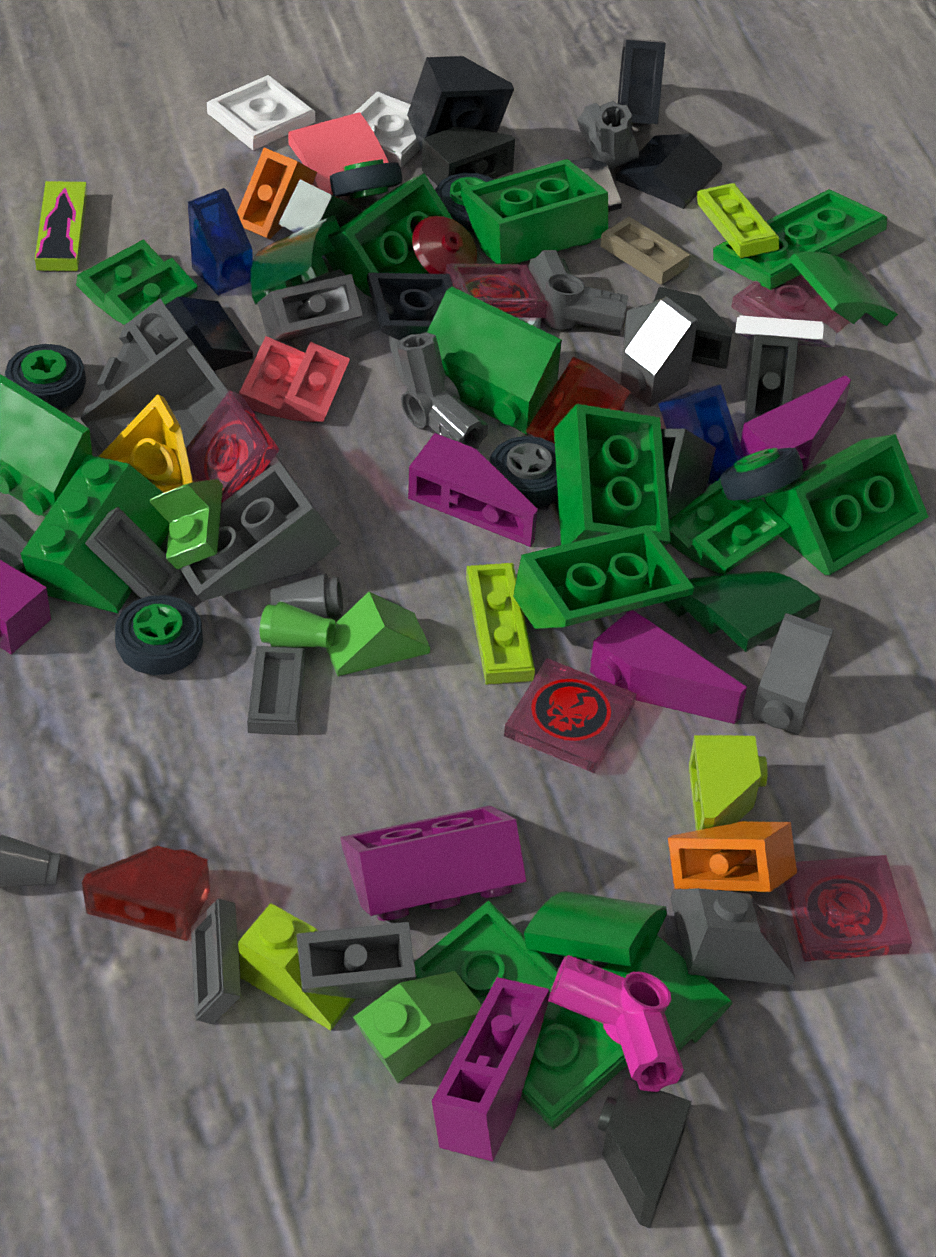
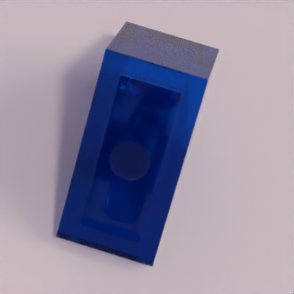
[188,188,253,296]
[658,384,744,484]

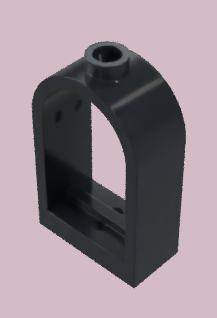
[617,38,666,124]

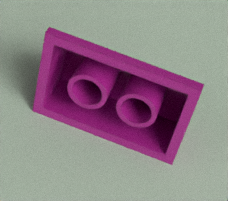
[340,805,527,921]

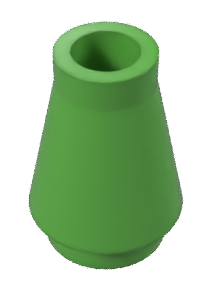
[259,601,336,648]

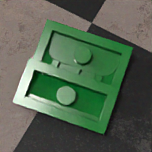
[76,239,198,325]
[789,252,898,326]
[669,479,790,574]
[524,891,667,966]
[603,935,733,1052]

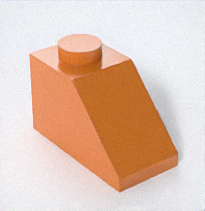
[233,147,317,239]
[668,821,797,892]

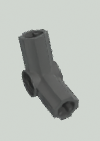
[577,101,639,170]
[529,250,628,333]
[397,332,488,449]

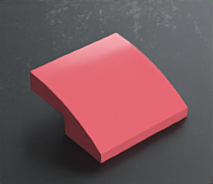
[288,112,389,198]
[236,336,350,422]

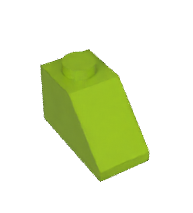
[689,735,768,830]
[238,903,356,1031]

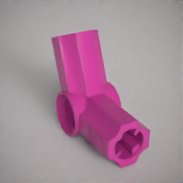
[548,955,684,1092]

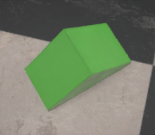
[326,592,430,676]

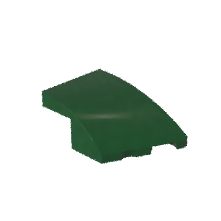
[251,215,341,305]
[663,571,821,652]

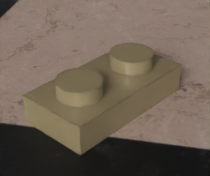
[600,216,690,285]

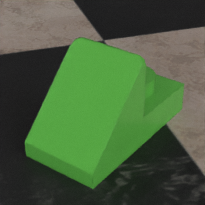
[150,479,223,569]

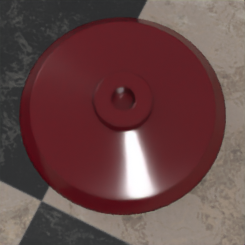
[412,216,478,283]

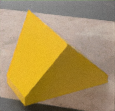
[98,394,193,493]

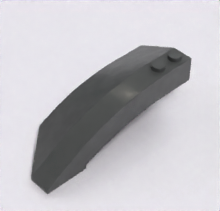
[80,299,341,601]

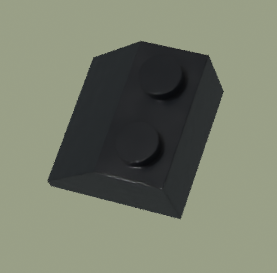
[407,56,514,149]

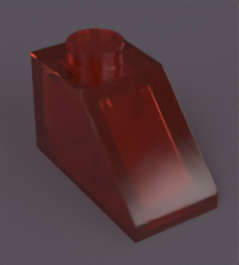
[526,357,631,444]
[82,846,210,941]

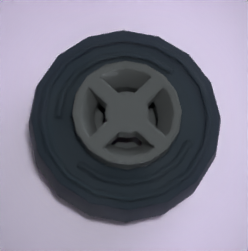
[489,436,558,507]

